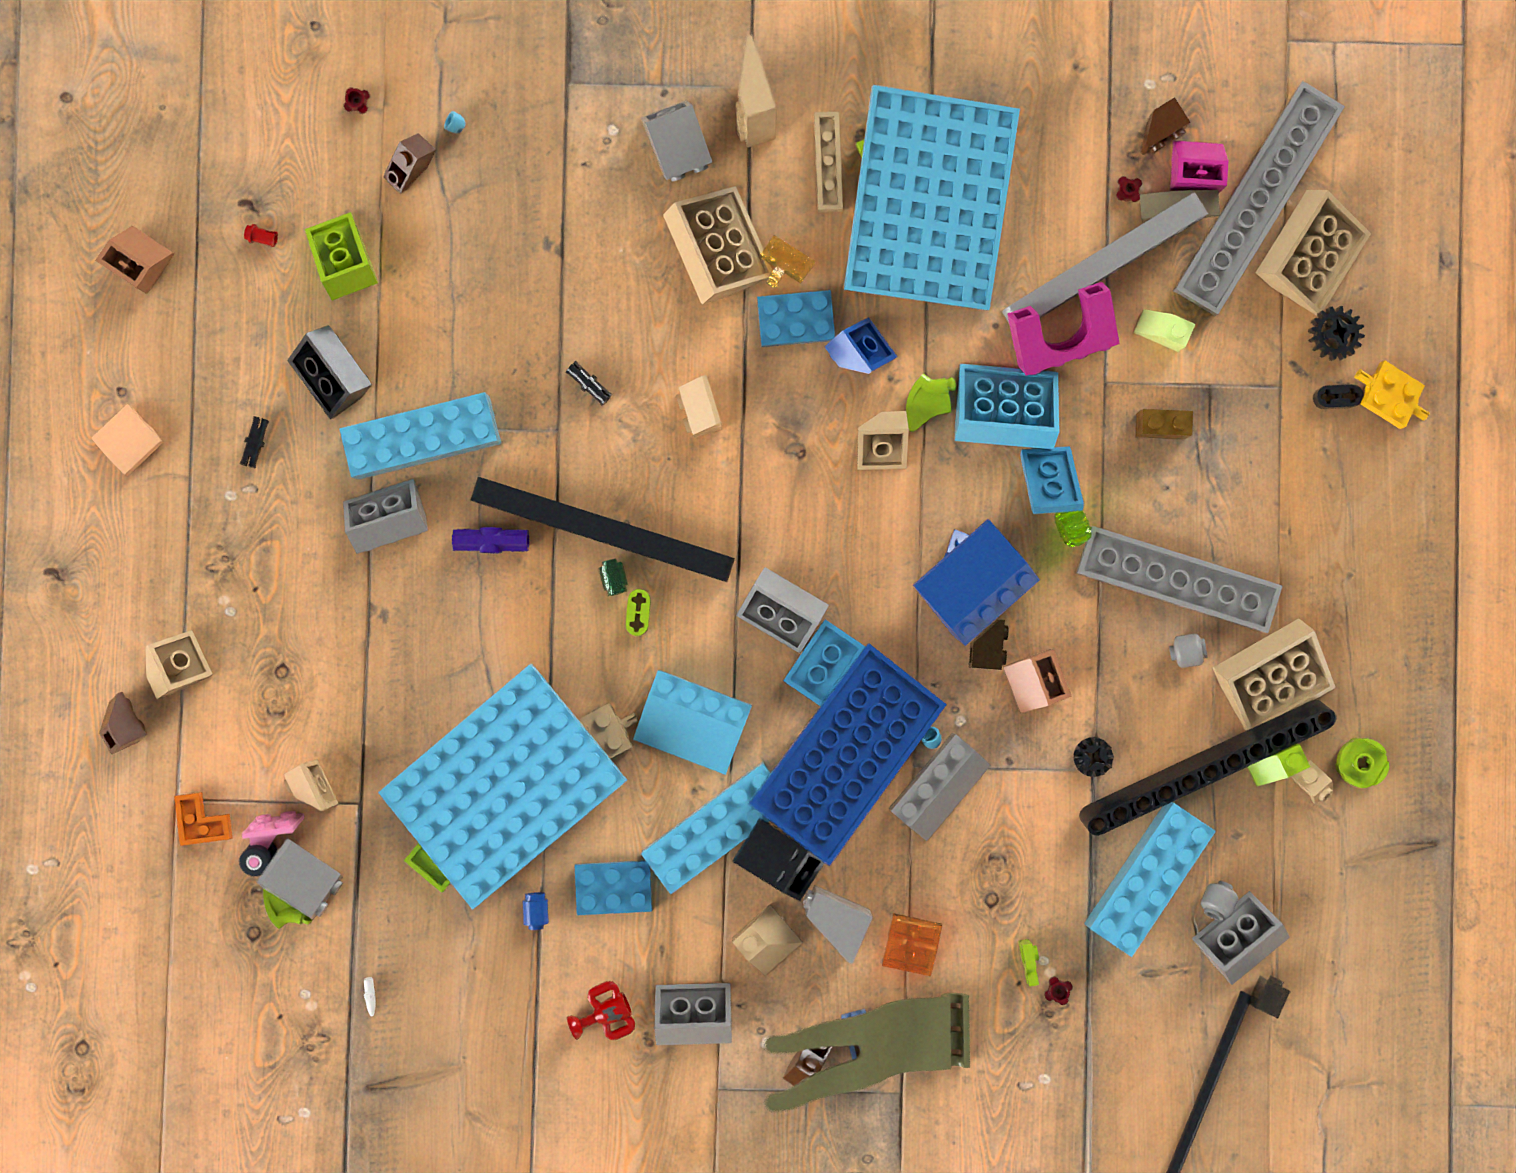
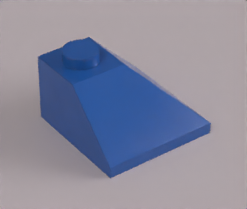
[825,317,897,374]

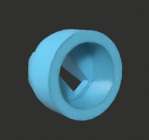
[444,111,465,133]
[921,727,942,749]

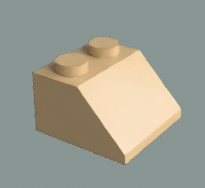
[676,375,722,438]

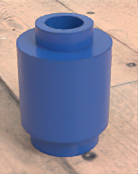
[523,892,549,930]

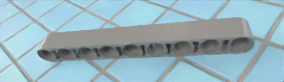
[1002,193,1208,323]

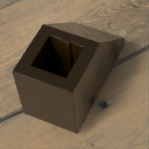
[969,620,1009,670]

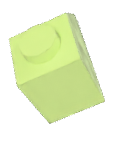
[1133,309,1195,352]

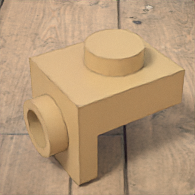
[1292,760,1334,804]

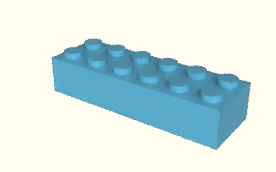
[339,392,501,480]
[641,761,771,894]
[1084,802,1216,957]

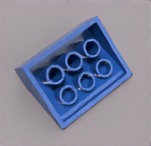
[913,519,1040,646]

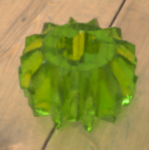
[1054,511,1092,548]

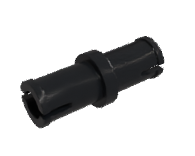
[566,361,613,406]
[240,416,269,468]

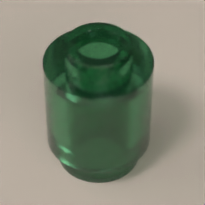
[598,559,628,597]

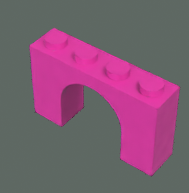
[1007,282,1120,375]

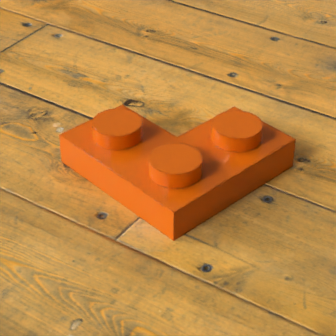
[174,792,233,846]

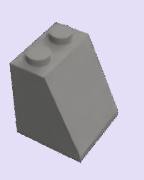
[641,100,713,182]
[257,838,343,920]
[803,885,873,964]

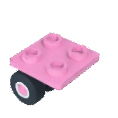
[239,811,304,877]

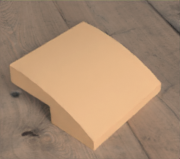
[91,404,163,476]

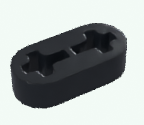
[1313,384,1364,409]

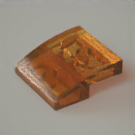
[882,913,942,976]

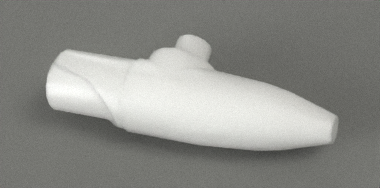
[364,977,376,1016]

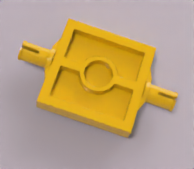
[1354,360,1430,429]

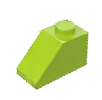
[1248,744,1310,786]

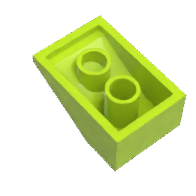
[305,212,378,300]

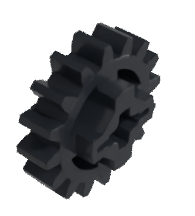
[1308,306,1365,361]

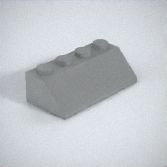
[889,733,991,841]

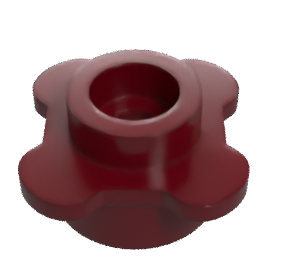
[344,88,370,114]
[1116,176,1142,203]
[1044,976,1073,1005]

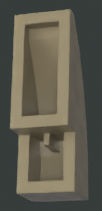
[1140,190,1220,223]

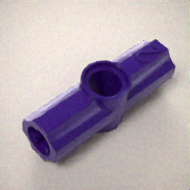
[452,527,530,553]

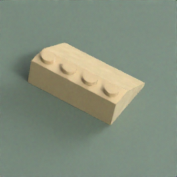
[735,35,776,148]
[663,186,775,305]
[1256,190,1371,316]
[1213,618,1336,731]

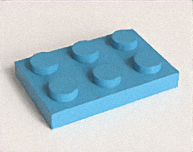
[757,290,835,347]
[1020,446,1084,514]
[783,619,865,706]
[575,860,652,915]

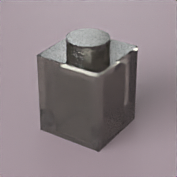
[1250,975,1290,1019]

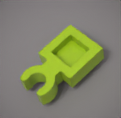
[1018,939,1039,987]

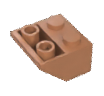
[95,225,175,294]
[1003,649,1072,713]

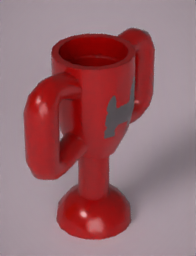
[567,981,635,1040]

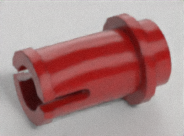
[244,224,278,247]

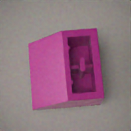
[1170,141,1229,193]

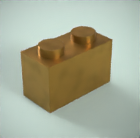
[1136,409,1193,439]

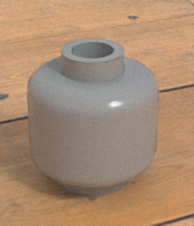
[1169,634,1208,668]
[1200,881,1238,921]

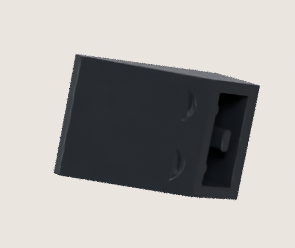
[733,818,824,901]

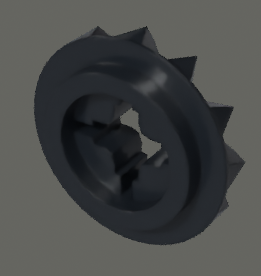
[1073,737,1114,777]

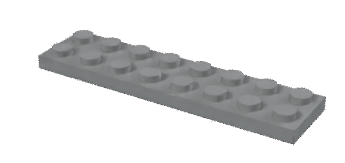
[1076,526,1282,633]

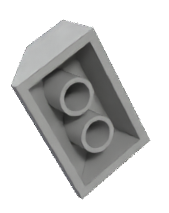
[343,479,428,554]
[736,567,829,653]
[1192,891,1290,985]
[654,983,732,1045]

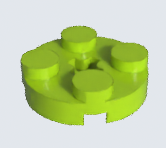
[1335,738,1389,788]

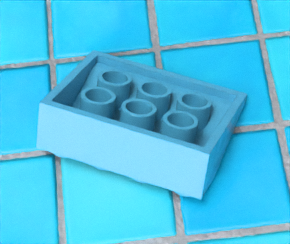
[955,364,1059,449]
[633,670,752,775]

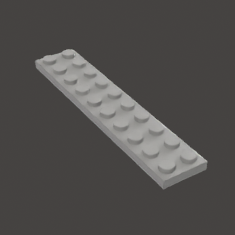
[1174,81,1345,316]

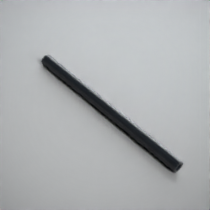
[1166,991,1253,1173]

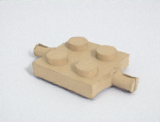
[579,703,639,759]

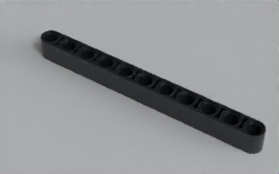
[470,477,735,582]
[1079,700,1336,836]

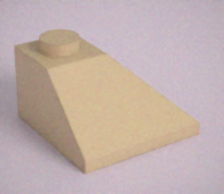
[857,411,909,470]
[146,630,213,699]
[284,759,339,811]
[732,905,803,976]

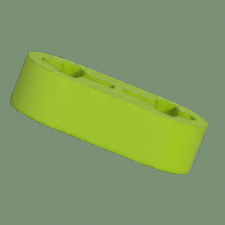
[626,589,651,636]

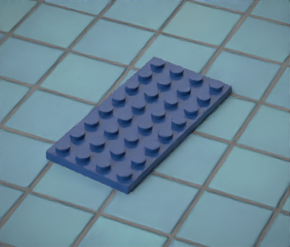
[748,643,947,866]

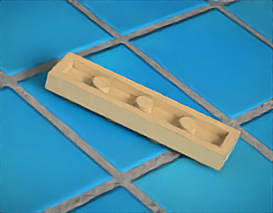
[814,111,843,212]

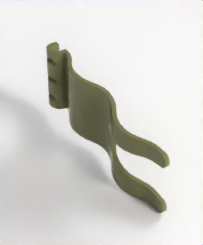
[765,993,970,1112]

